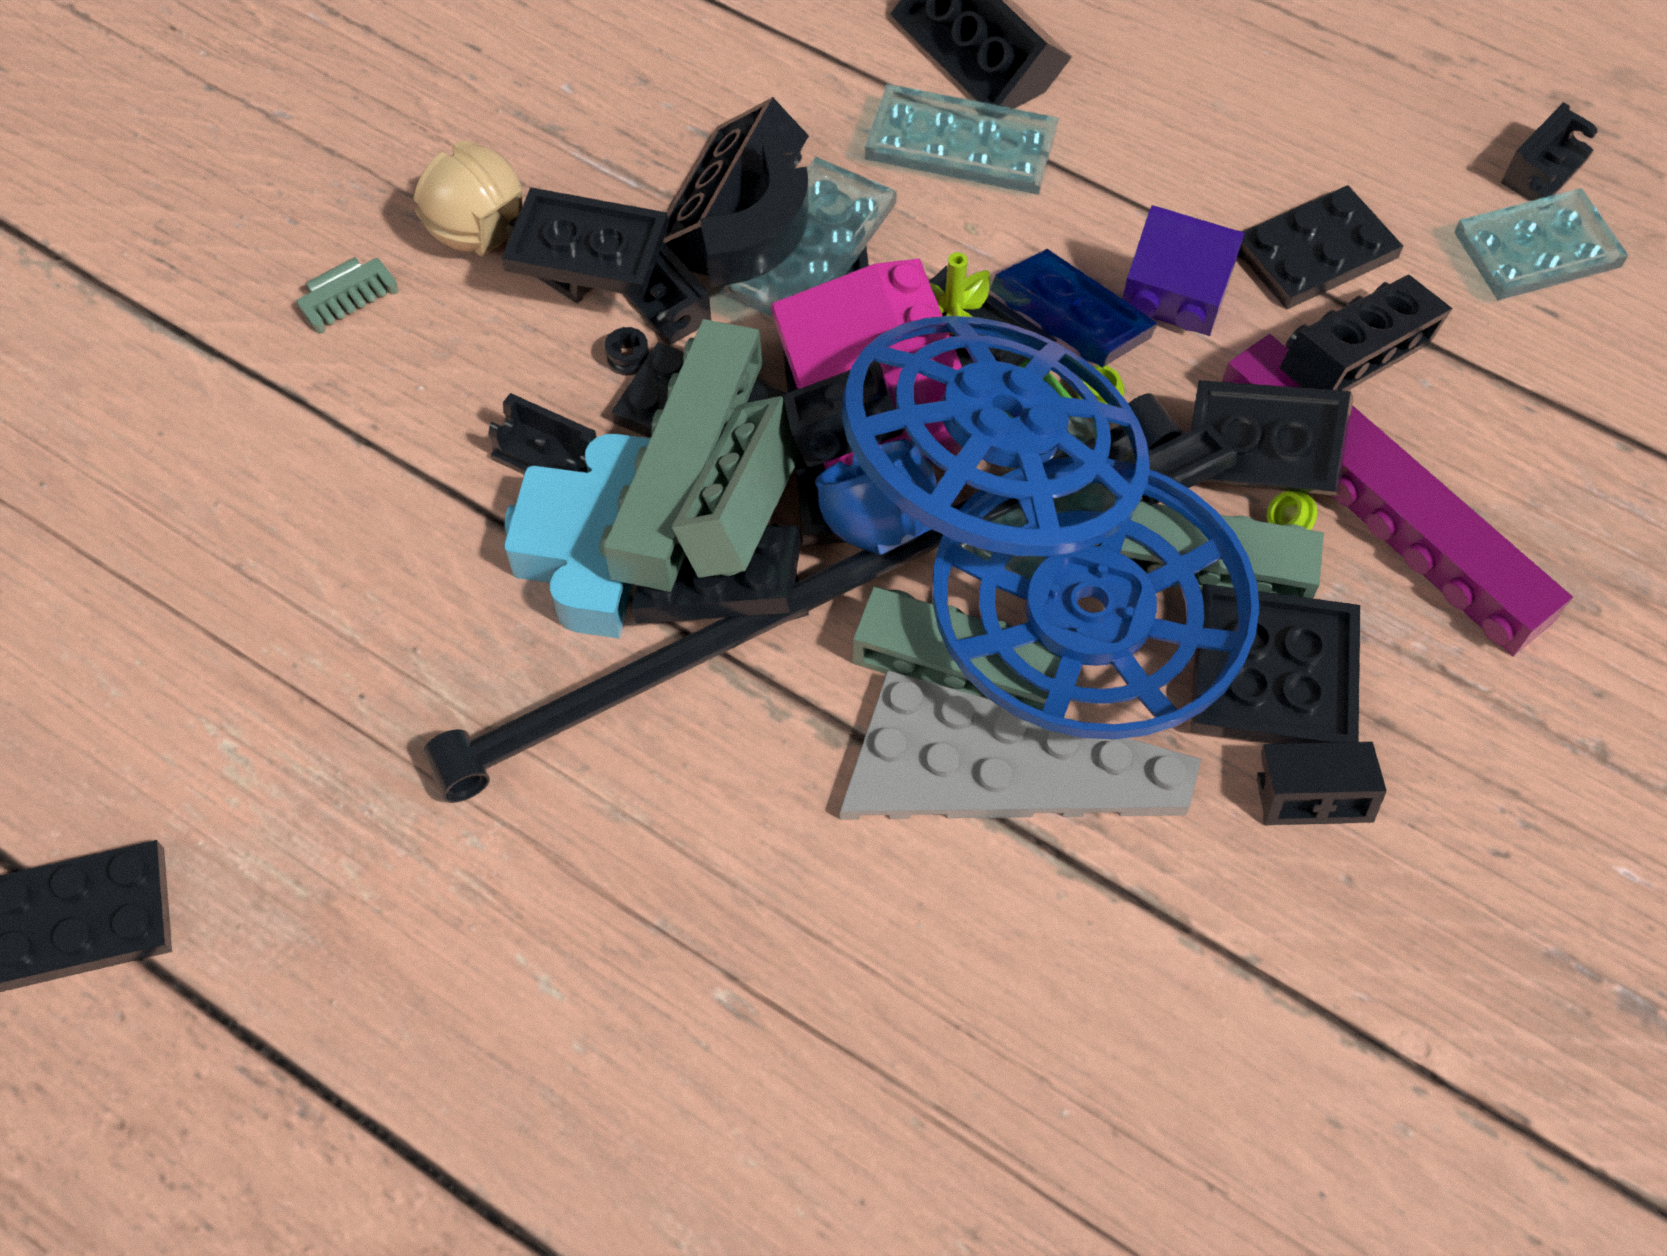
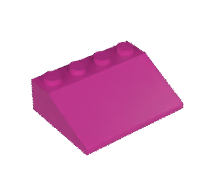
[770,258,962,469]

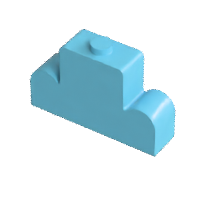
[504,434,651,639]

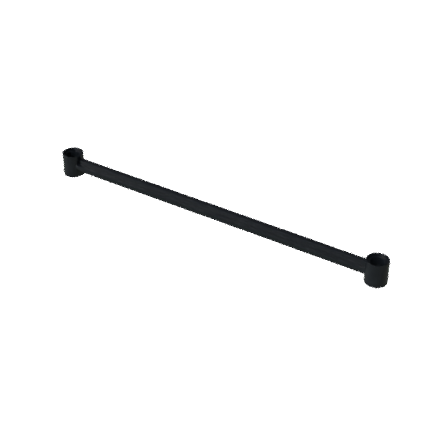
[422,393,1183,803]

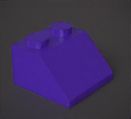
[1120,205,1245,336]

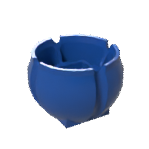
[815,439,936,555]

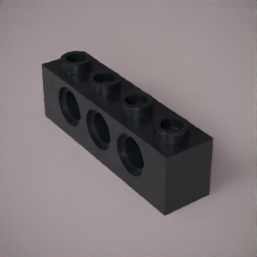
[1279,274,1453,391]

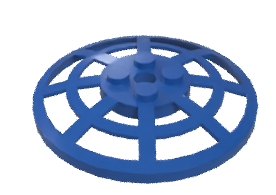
[842,316,1150,556]
[932,457,1259,740]

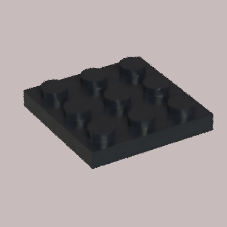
[1190,584,1360,744]

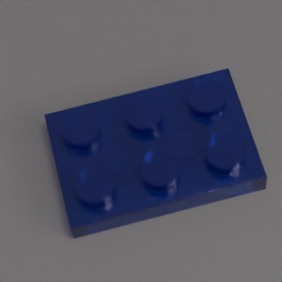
[990,249,1158,368]

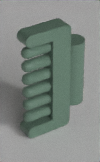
[297,257,399,334]

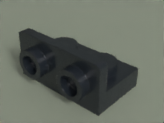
[783,361,903,467]

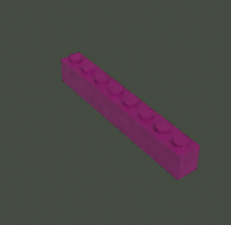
[1222,333,1573,657]

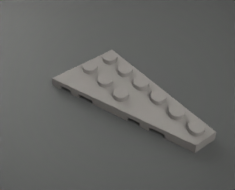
[840,671,1201,820]

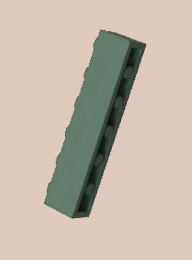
[600,319,762,592]

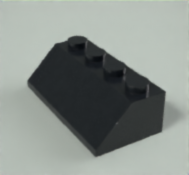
[890,0,1072,118]
[663,97,809,277]

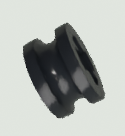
[605,327,649,376]

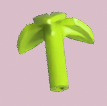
[930,252,991,335]

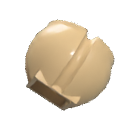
[414,140,523,257]

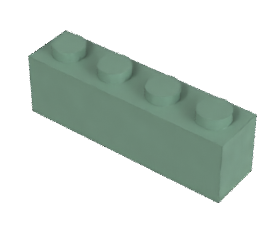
[672,396,801,578]
[1120,498,1324,598]
[852,586,1061,711]

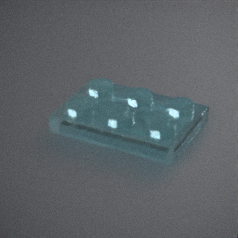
[1454,188,1629,300]

